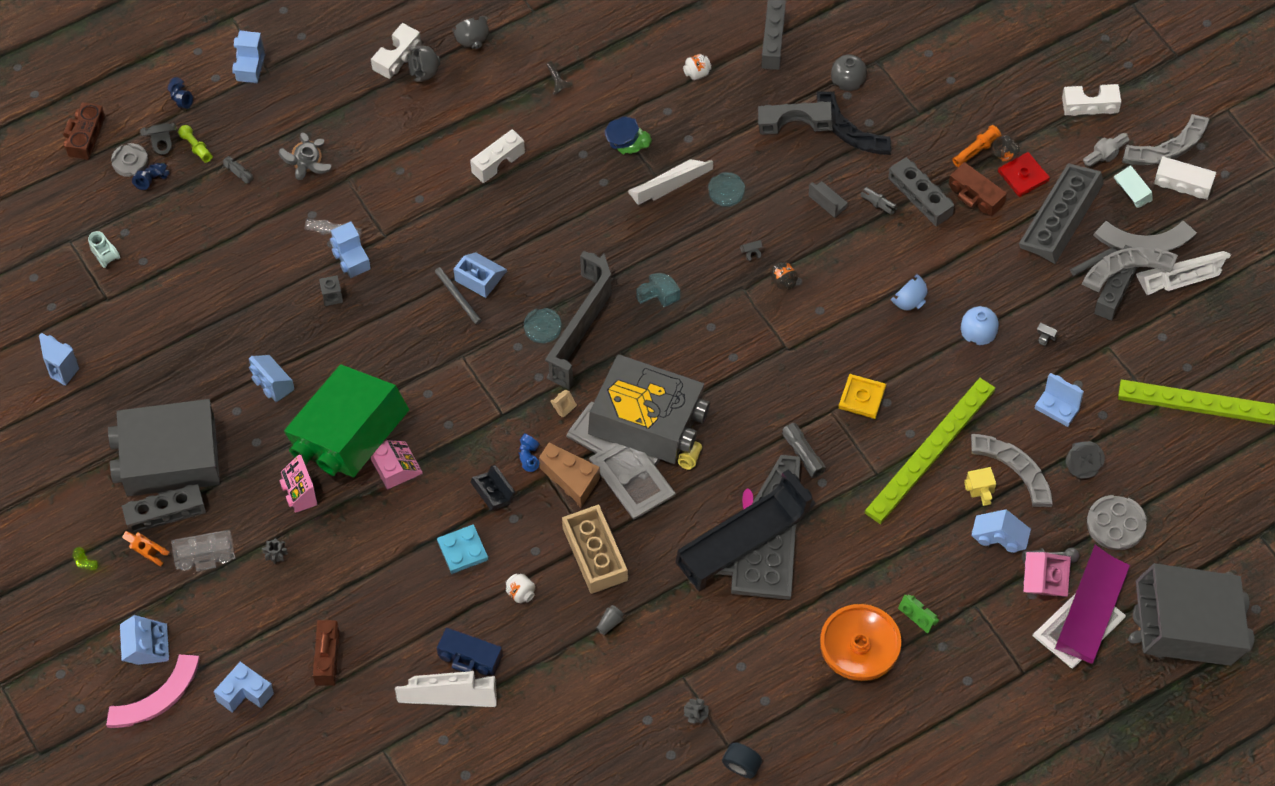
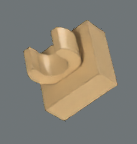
[551,390,577,417]

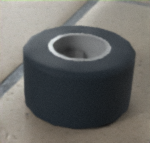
[722,742,762,779]

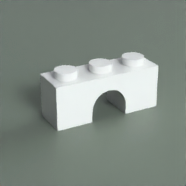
[371,23,421,79]
[1062,84,1121,116]
[470,129,525,183]

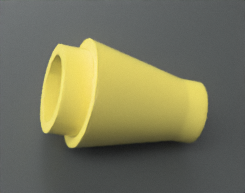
[678,441,702,470]

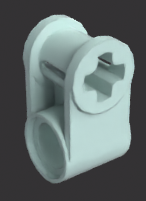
[88,231,120,268]

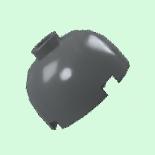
[452,16,489,49]
[408,45,440,82]
[831,54,867,91]

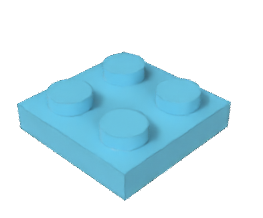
[437,524,488,574]

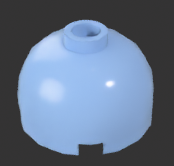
[891,274,928,310]
[960,306,999,345]

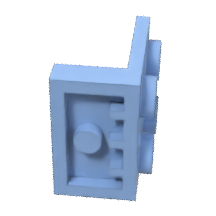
[1035,373,1084,427]

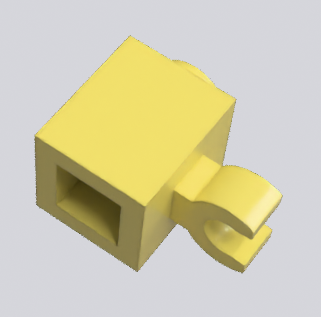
[964,467,996,506]

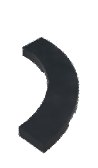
[816,91,891,155]

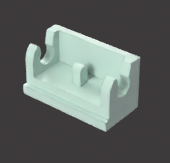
[1114,166,1153,208]

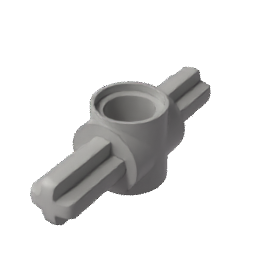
[1083,133,1129,167]

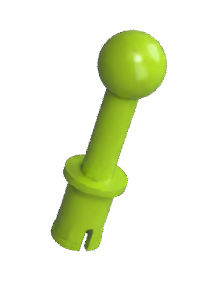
[178,125,212,163]

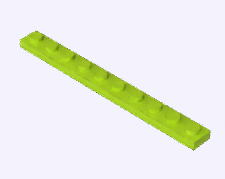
[865,378,995,524]
[1118,379,1275,425]

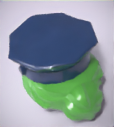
[605,116,652,154]

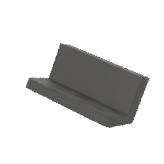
[808,181,848,218]

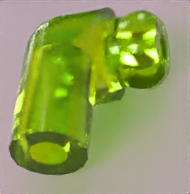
[72,547,98,570]

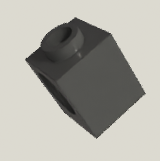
[319,275,343,306]

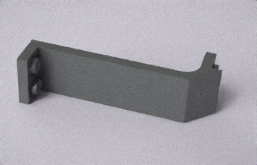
[545,251,612,390]

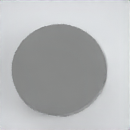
[1087,495,1147,550]

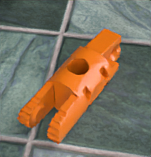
[122,531,170,567]

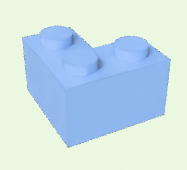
[232,31,265,83]
[330,222,371,278]
[971,509,1031,552]
[214,662,274,712]

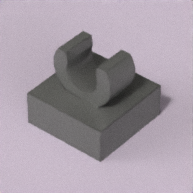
[740,240,762,261]
[1037,323,1058,347]

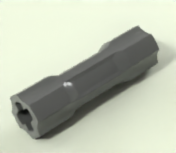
[782,423,826,478]

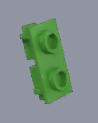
[898,594,939,633]

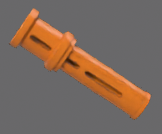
[952,125,1002,167]

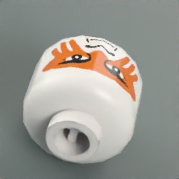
[683,54,711,80]
[506,574,535,603]

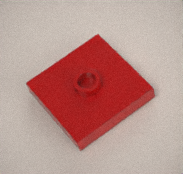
[998,152,1050,197]

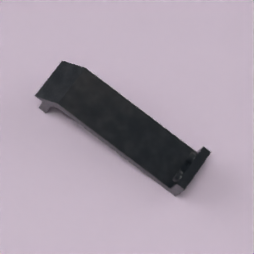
[675,469,816,592]

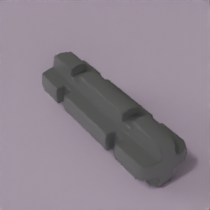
[223,156,253,183]

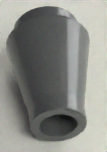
[596,605,624,635]

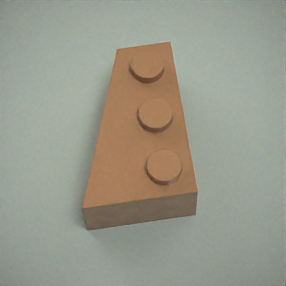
[539,443,600,508]

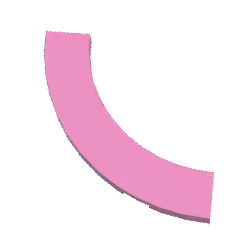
[106,655,200,728]

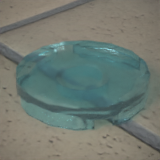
[708,172,745,206]
[524,308,562,343]

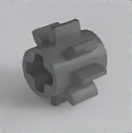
[262,538,288,564]
[684,698,709,724]

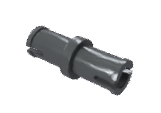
[861,187,897,215]

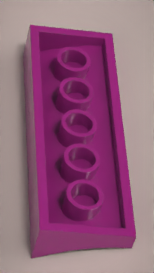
[1054,545,1130,664]

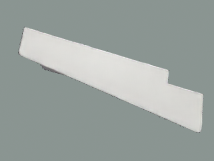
[628,159,713,205]
[1136,251,1230,295]
[395,671,497,707]

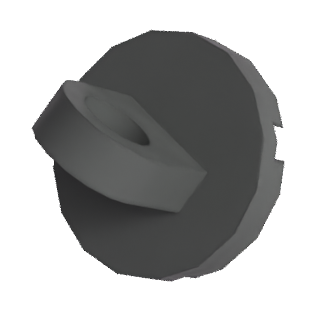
[140,123,177,155]
[1066,441,1105,479]

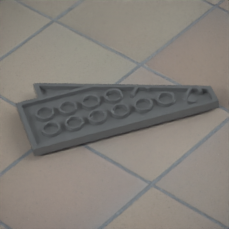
[716,455,800,600]

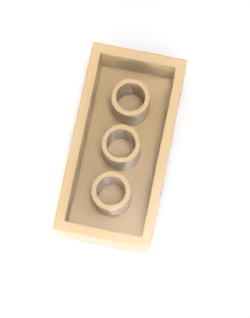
[562,505,628,594]

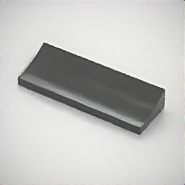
[1019,163,1104,264]

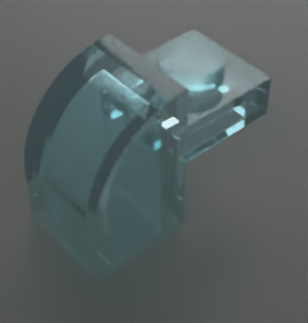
[636,273,680,307]

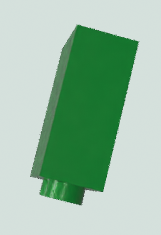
[284,364,410,478]

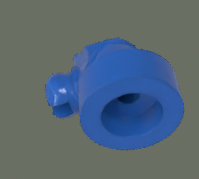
[519,433,540,472]

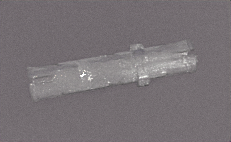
[305,218,362,237]

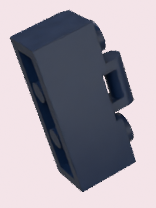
[437,628,503,675]

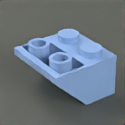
[454,252,507,298]
[39,333,79,386]
[249,355,294,402]
[120,615,169,665]

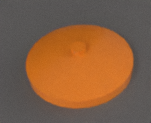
[820,604,901,681]

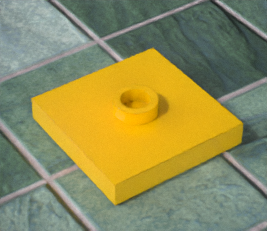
[838,374,886,419]

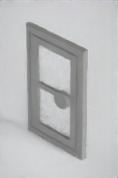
[589,443,676,520]

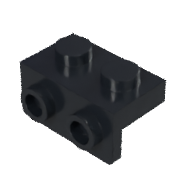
[470,465,515,511]

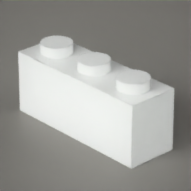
[1154,156,1216,200]

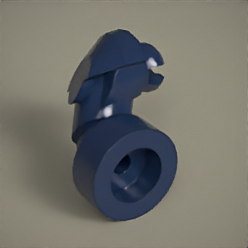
[168,77,193,109]
[132,163,169,190]

